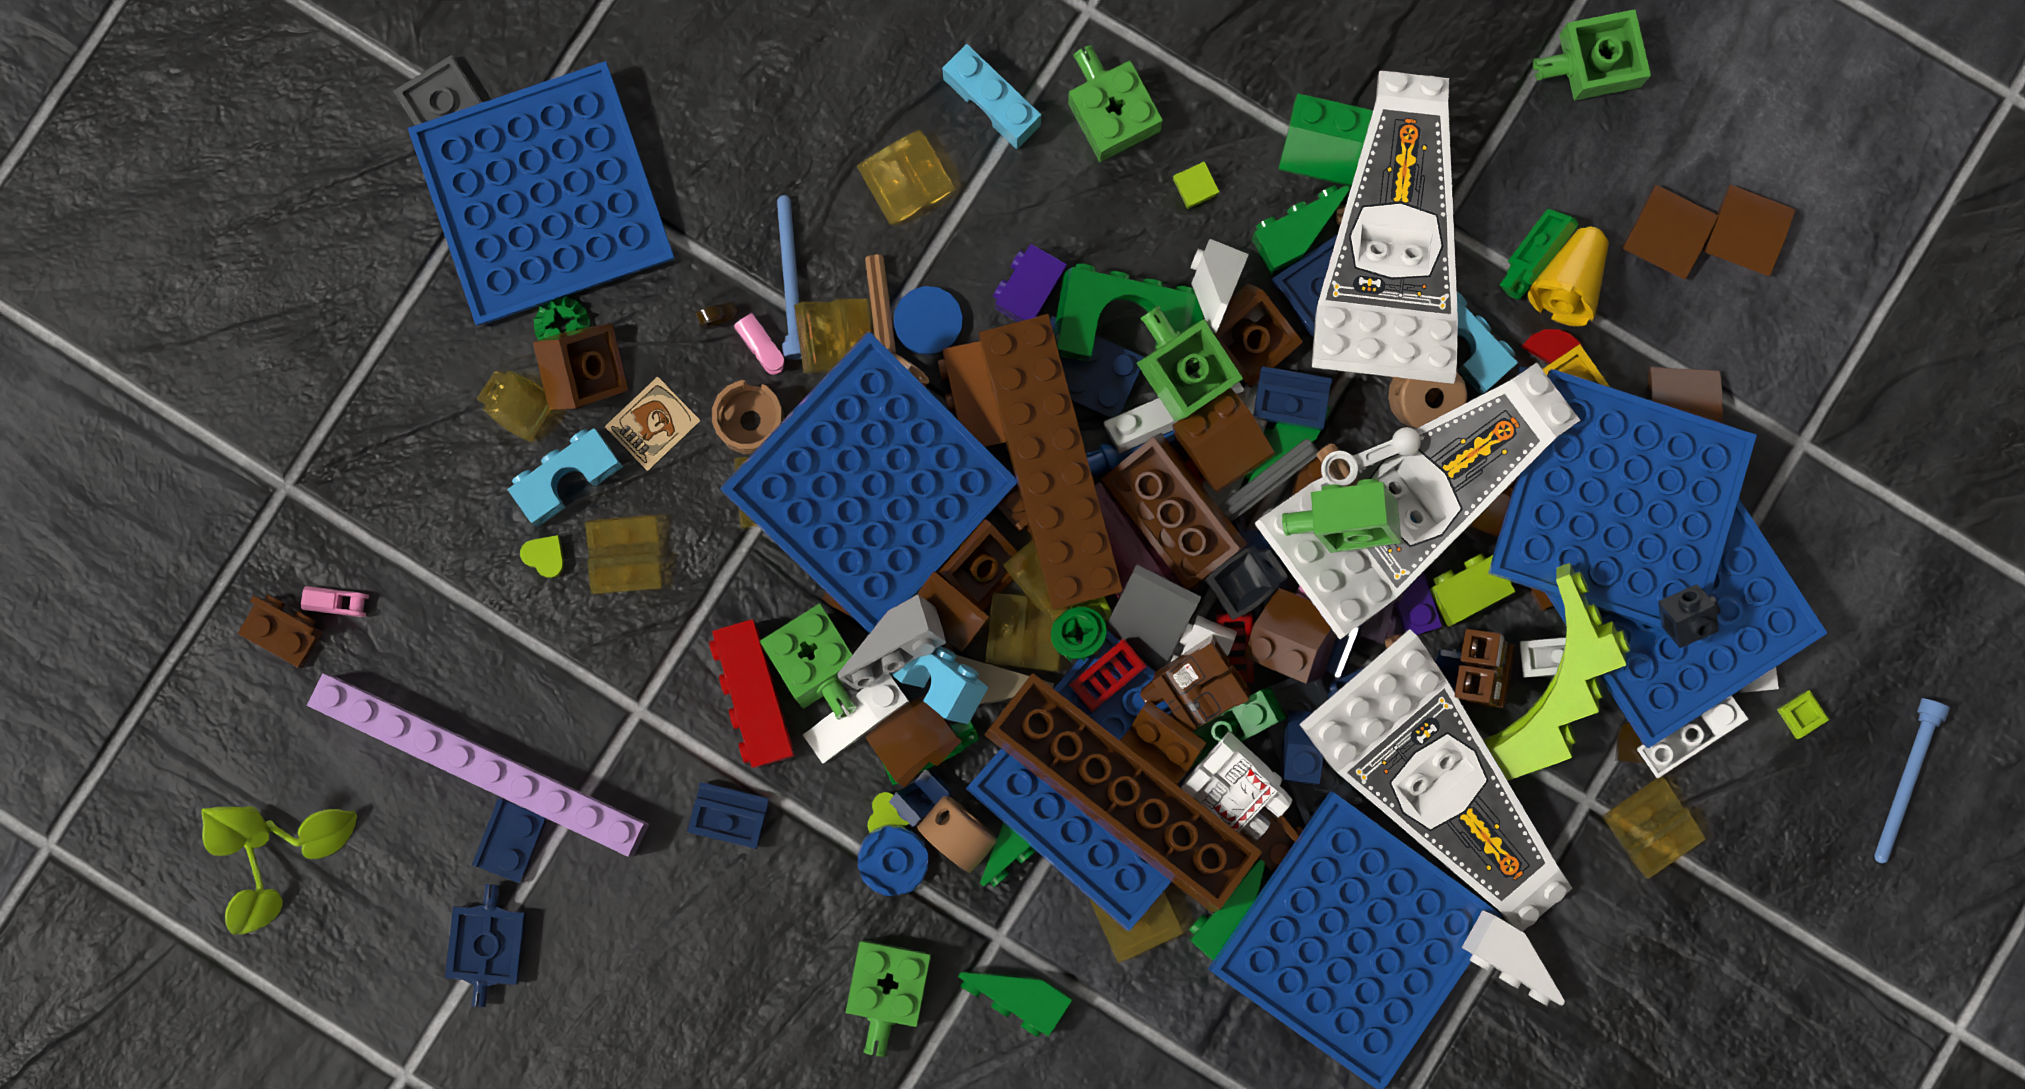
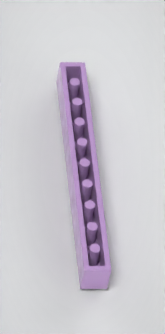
[307,673,649,857]

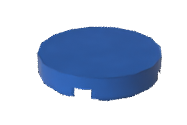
[894,286,963,356]
[858,825,928,896]

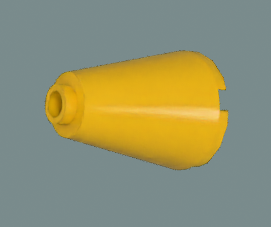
[1528,227,1609,326]

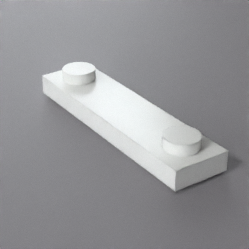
[1104,382,1246,453]

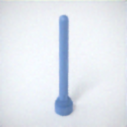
[777,195,811,360]
[1874,698,1950,863]

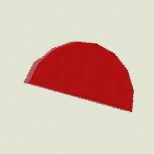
[1521,329,1583,364]

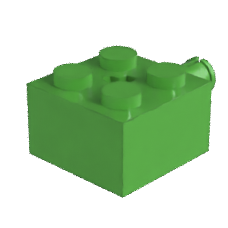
[1533,9,1651,101]
[1068,45,1163,162]
[1137,306,1243,422]
[1282,479,1402,553]
[760,603,857,720]
[846,940,932,1057]

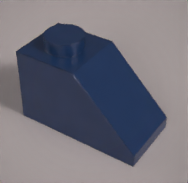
[1280,709,1323,785]

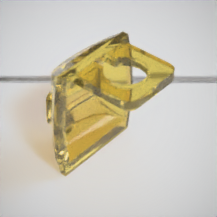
[477,370,553,442]

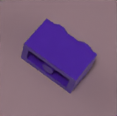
[993,244,1067,322]

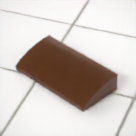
[1101,433,1247,590]

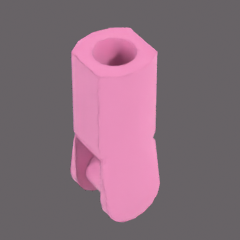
[734,313,784,375]
[301,586,369,617]

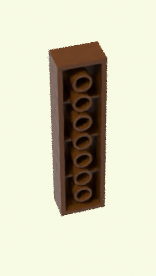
[978,314,1123,611]
[984,673,1262,913]

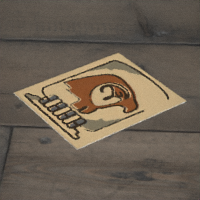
[605,377,700,471]

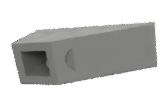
[838,595,947,690]

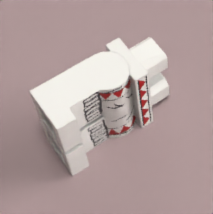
[1181,731,1292,841]

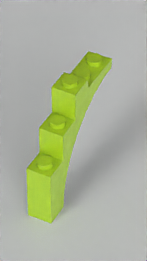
[1483,563,1630,781]

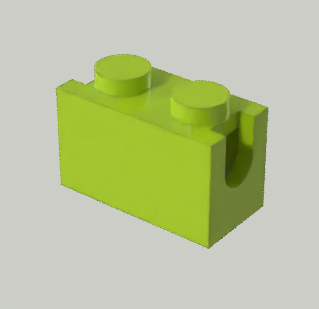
[1429,553,1515,627]

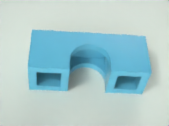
[942,44,1041,149]
[1457,292,1518,396]
[507,428,623,527]
[890,646,989,724]

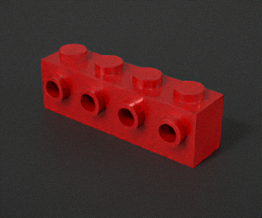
[709,619,796,769]

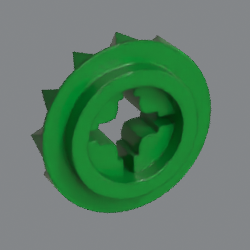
[533,296,590,340]
[1050,607,1107,661]

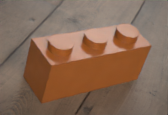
[938,341,1006,451]

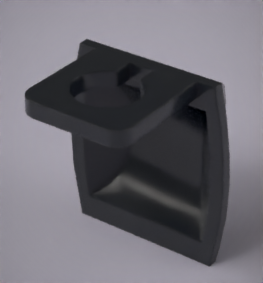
[1205,546,1288,620]

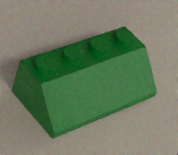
[1278,93,1373,187]

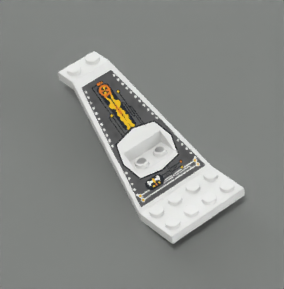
[1312,71,1458,384]
[1254,363,1580,639]
[1300,630,1572,932]

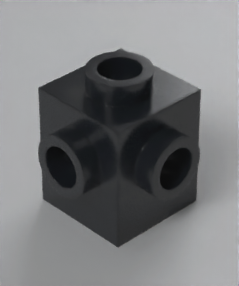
[1658,584,1720,648]

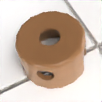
[1388,371,1468,429]
[712,380,784,454]
[917,796,998,873]

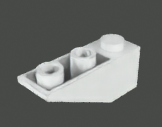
[1637,696,1748,779]
[1462,910,1565,1006]

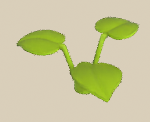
[202,806,357,935]

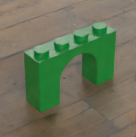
[1054,264,1203,376]

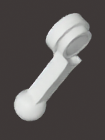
[1321,427,1421,487]

